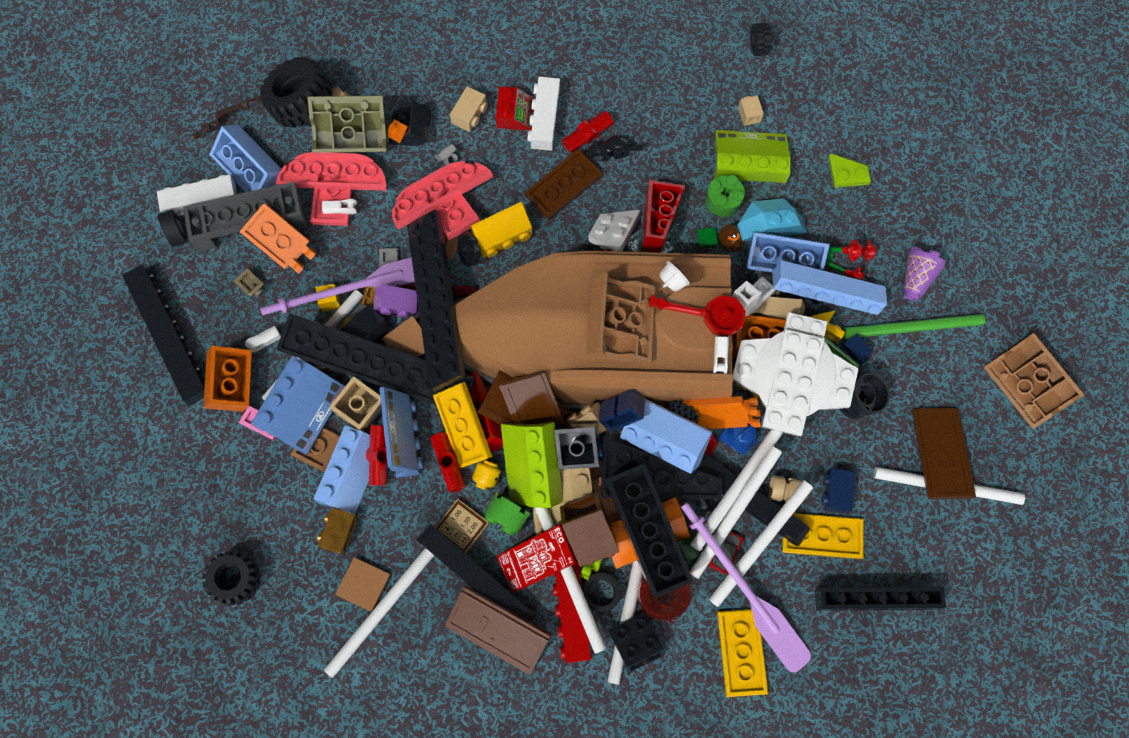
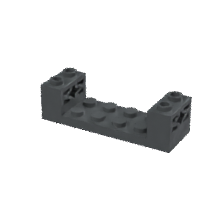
[183,182,308,252]

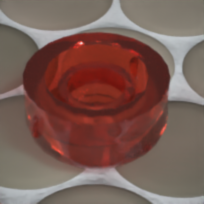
[638,579,691,623]

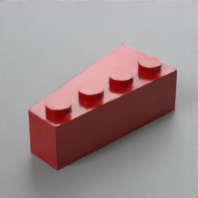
[642,180,685,253]

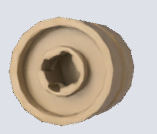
[768,475,802,502]

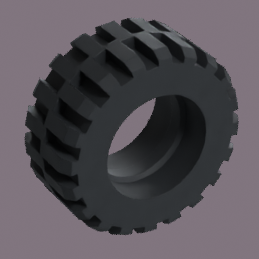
[260,57,333,128]

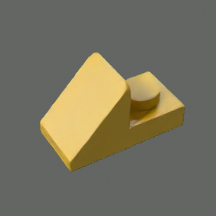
[810,311,845,344]

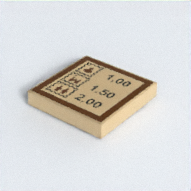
[435,499,489,554]

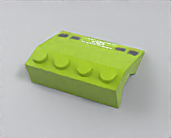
[714,130,790,183]

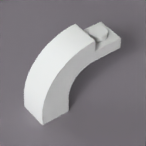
[732,277,776,317]

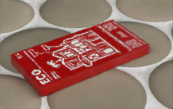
[497,524,578,594]

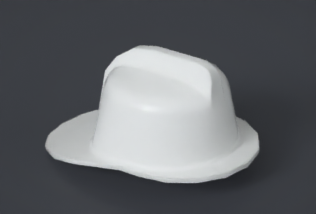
[659,261,690,292]

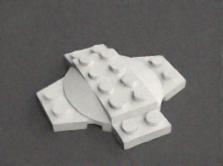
[733,313,858,437]

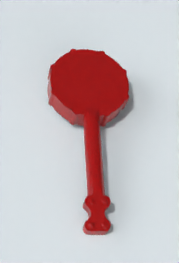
[649,295,746,337]

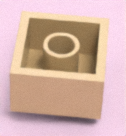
[329,376,382,432]

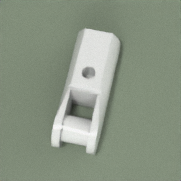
[322,199,357,214]
[245,326,281,353]
[713,337,729,374]

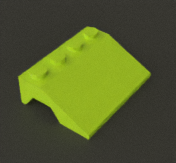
[501,422,563,508]

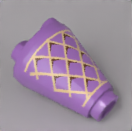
[903,246,946,301]

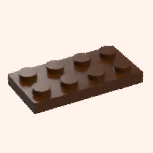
[524,149,603,220]

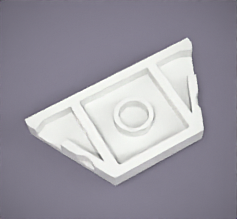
[588,210,640,252]

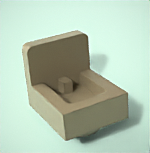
[233,268,264,297]

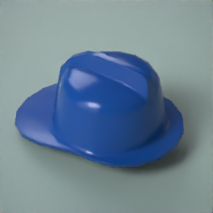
[718,423,758,455]

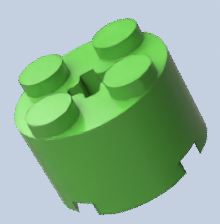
[705,175,745,217]
[484,492,530,536]

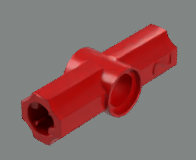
[562,111,614,153]
[366,425,388,486]
[430,432,465,493]

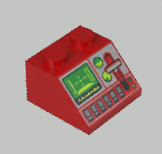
[496,86,535,130]

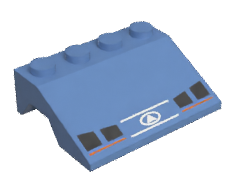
[251,356,345,455]
[380,387,423,478]

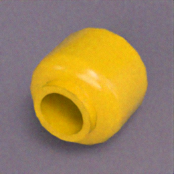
[472,459,501,490]

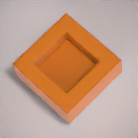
[387,119,408,143]

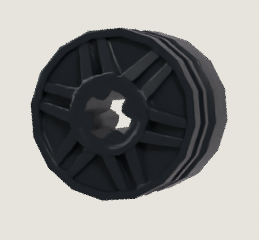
[839,373,890,419]

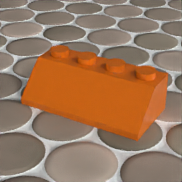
[610,497,690,569]

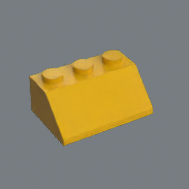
[471,202,532,258]

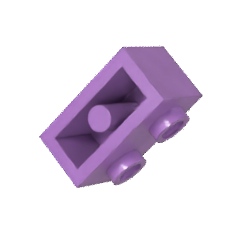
[373,284,417,318]

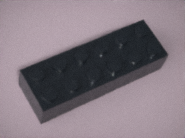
[605,463,694,598]

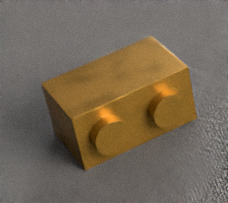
[317,507,358,555]

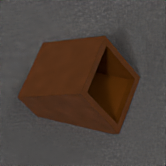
[560,492,619,567]

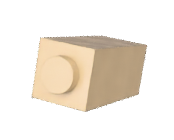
[754,297,805,320]

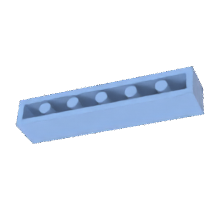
[773,260,887,315]

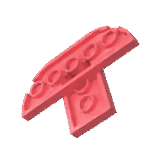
[276,152,387,226]
[392,161,493,240]

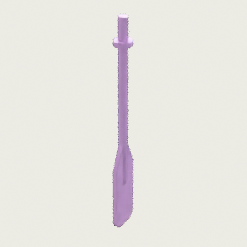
[260,257,415,315]
[681,502,811,672]

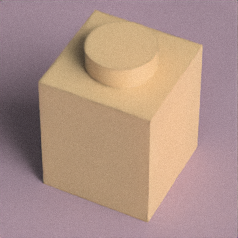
[738,95,764,126]

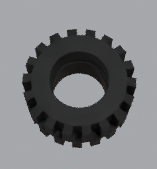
[202,551,260,605]

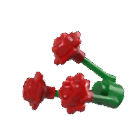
[825,239,876,280]

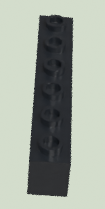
[815,587,946,611]

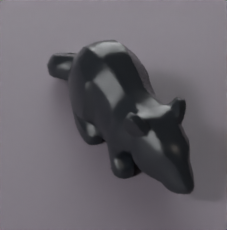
[584,135,643,162]

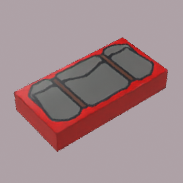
[708,532,744,575]

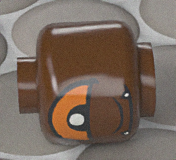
[718,224,745,253]

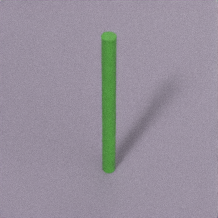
[843,314,985,339]

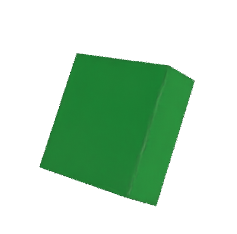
[696,228,718,249]

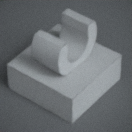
[434,144,458,165]

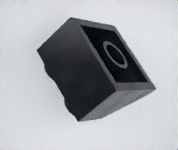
[389,101,431,146]
[554,422,600,470]

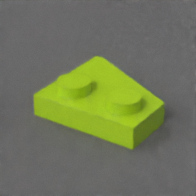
[828,154,871,188]

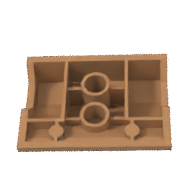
[586,272,655,363]
[984,333,1084,429]

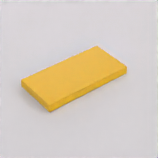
[433,382,492,469]
[782,513,863,559]
[717,610,768,697]

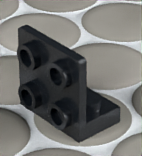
[609,613,665,674]

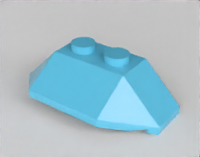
[737,198,808,241]

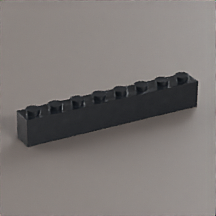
[122,265,205,406]

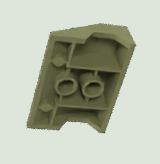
[308,95,387,153]

